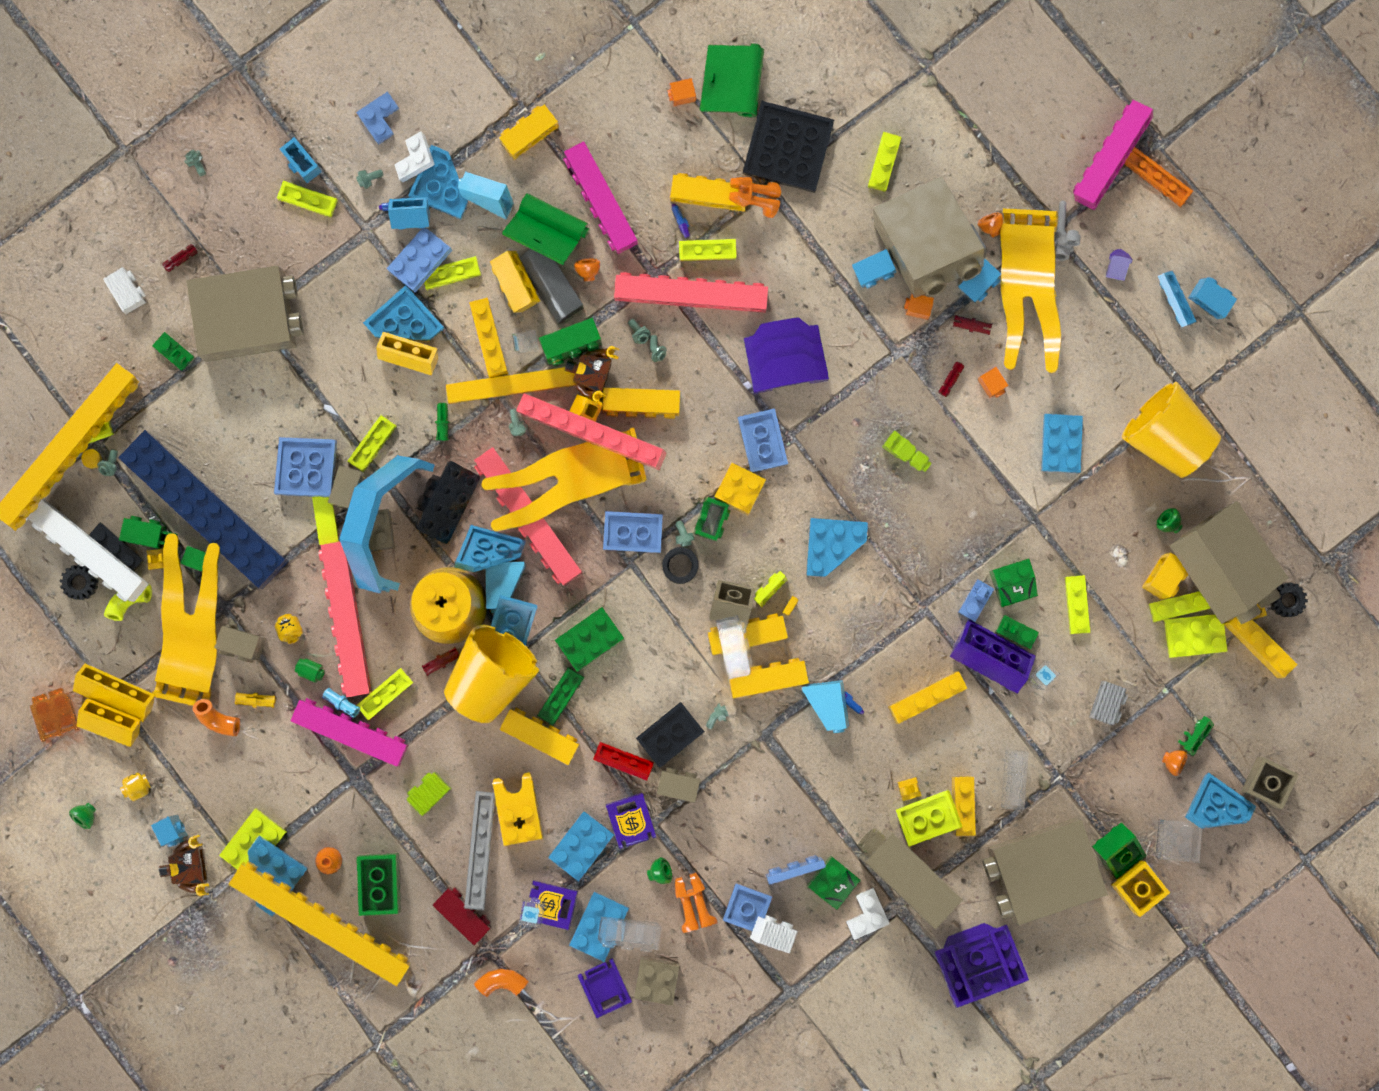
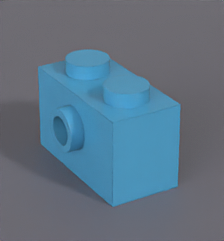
[280,137,322,183]
[388,197,430,230]
[852,249,897,289]
[958,258,1001,303]
[1188,277,1237,319]
[151,814,188,847]

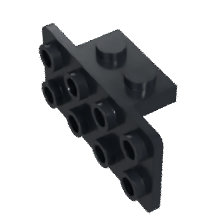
[416,461,480,544]

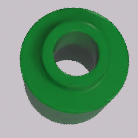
[294,658,325,683]

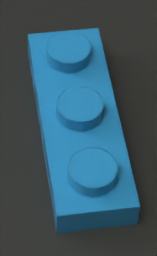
[1158,271,1197,328]

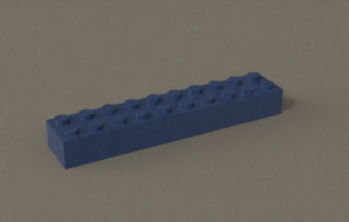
[118,430,289,589]

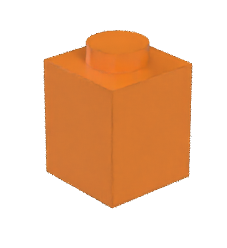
[667,78,696,106]
[904,294,934,320]
[977,367,1009,398]

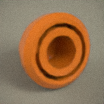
[977,212,1003,237]
[574,258,600,282]
[1162,750,1188,776]
[315,847,342,874]

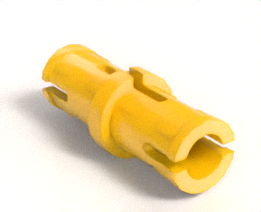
[235,692,276,708]

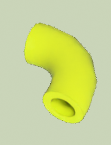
[104,584,152,621]

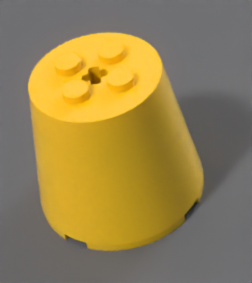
[1122,381,1221,478]
[410,567,487,644]
[444,625,539,723]

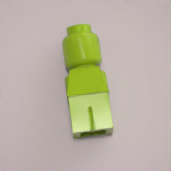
[882,430,932,472]

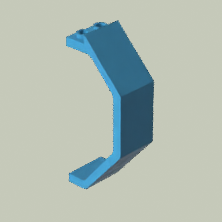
[339,455,435,594]

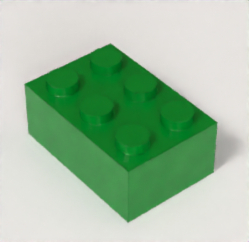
[539,317,602,366]
[555,607,625,672]
[357,853,401,916]

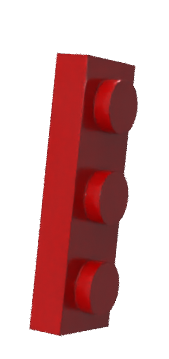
[593,742,654,781]

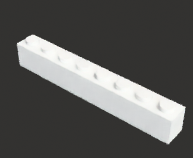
[26,498,148,602]

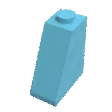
[458,172,514,219]
[486,562,525,613]
[802,680,849,733]

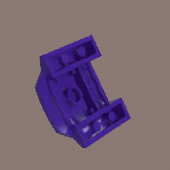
[744,317,829,394]
[935,923,1029,1009]

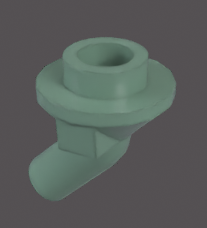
[184,150,206,176]
[356,169,383,189]
[627,318,651,344]
[650,335,667,362]
[509,409,528,436]
[97,449,118,476]
[675,521,695,547]
[706,703,729,729]

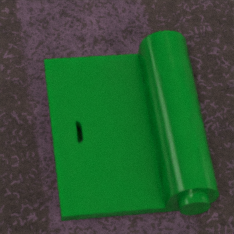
[700,43,765,118]
[502,193,590,265]

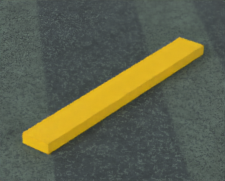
[446,367,575,404]

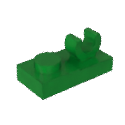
[152,332,195,371]
[996,615,1039,650]
[1178,716,1214,756]

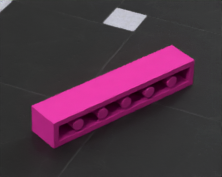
[1073,100,1153,210]
[563,141,638,254]
[290,698,409,767]

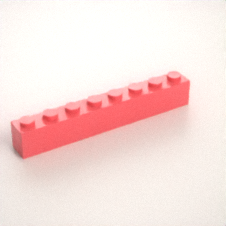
[614,272,768,313]
[516,393,667,470]
[474,447,582,586]
[319,542,372,698]

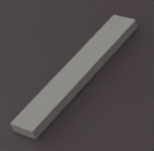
[464,791,495,910]

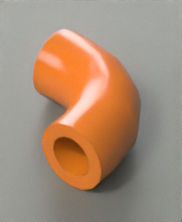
[193,699,240,737]
[474,969,529,997]

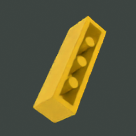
[670,173,745,212]
[469,297,508,378]
[603,388,680,419]
[707,613,788,656]
[1224,617,1298,678]
[728,658,809,699]
[73,664,155,722]
[888,671,968,724]
[499,708,580,765]

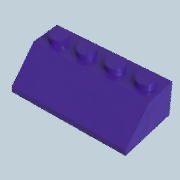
[950,619,1036,694]

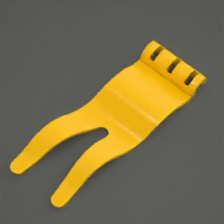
[1000,208,1061,373]
[481,428,647,532]
[152,533,220,706]

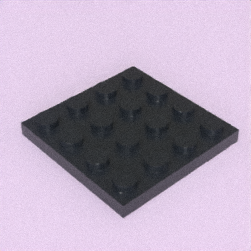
[742,101,834,193]

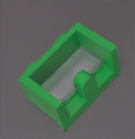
[693,497,731,542]

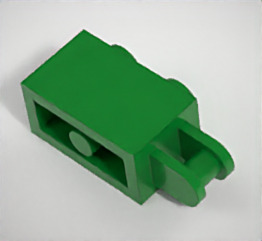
[119,515,178,549]

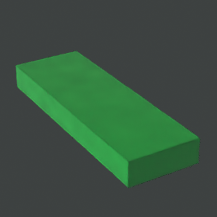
[537,667,585,726]

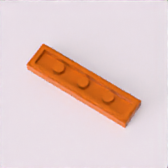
[1124,147,1193,207]

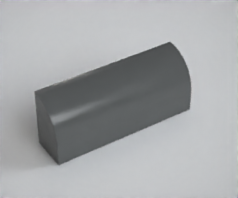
[520,249,584,324]

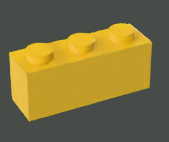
[499,104,559,160]
[490,251,541,313]
[376,332,438,376]
[77,698,141,747]
[952,776,976,836]

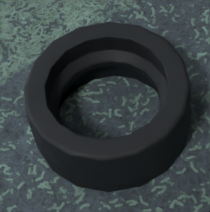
[663,547,698,584]

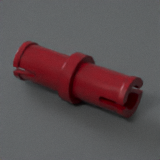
[952,315,993,335]
[422,647,460,676]

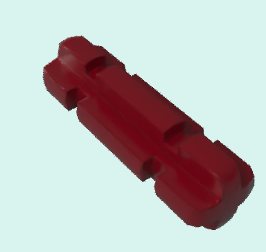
[162,244,198,272]
[938,362,964,397]

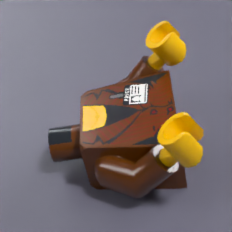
[565,346,620,405]
[159,835,209,896]

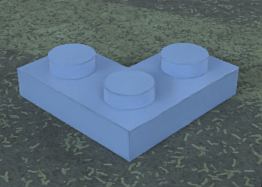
[356,91,399,145]

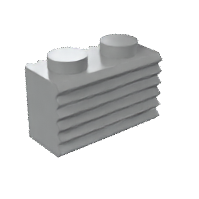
[1089,681,1128,725]

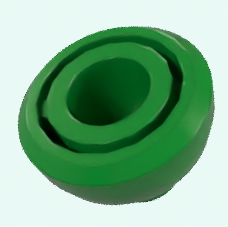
[1156,508,1183,533]
[69,803,96,829]
[647,857,672,884]

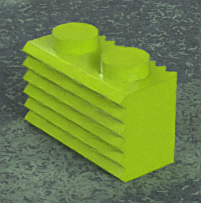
[406,772,452,816]

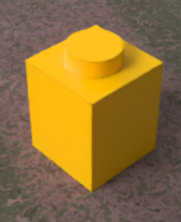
[570,394,603,422]

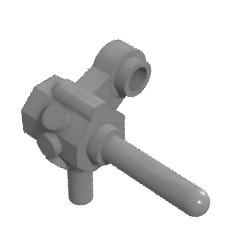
[1055,201,1081,261]

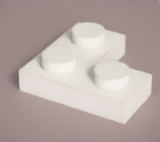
[394,132,434,182]
[846,888,889,940]

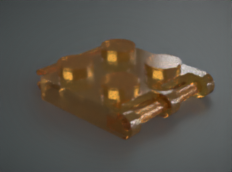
[30,688,80,742]

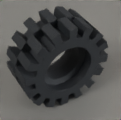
[60,565,99,600]
[1271,582,1308,618]

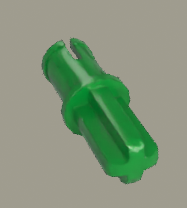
[435,403,450,441]

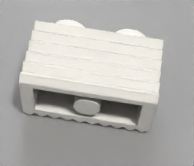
[103,268,146,314]
[750,915,798,954]

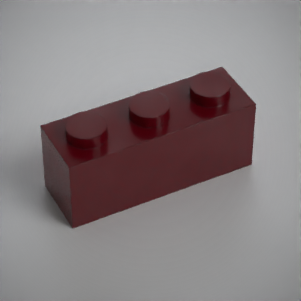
[432,887,492,946]

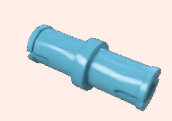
[322,688,360,718]

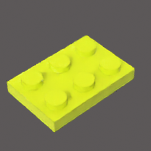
[1164,614,1228,658]
[896,790,963,847]
[219,808,287,870]

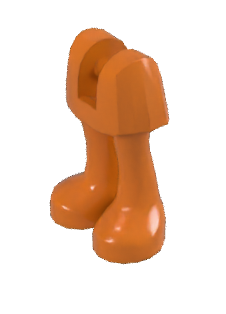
[729,177,781,218]
[675,873,718,933]

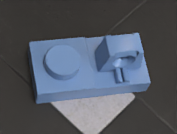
[958,579,994,622]

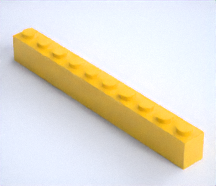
[0,363,139,531]
[228,861,410,987]

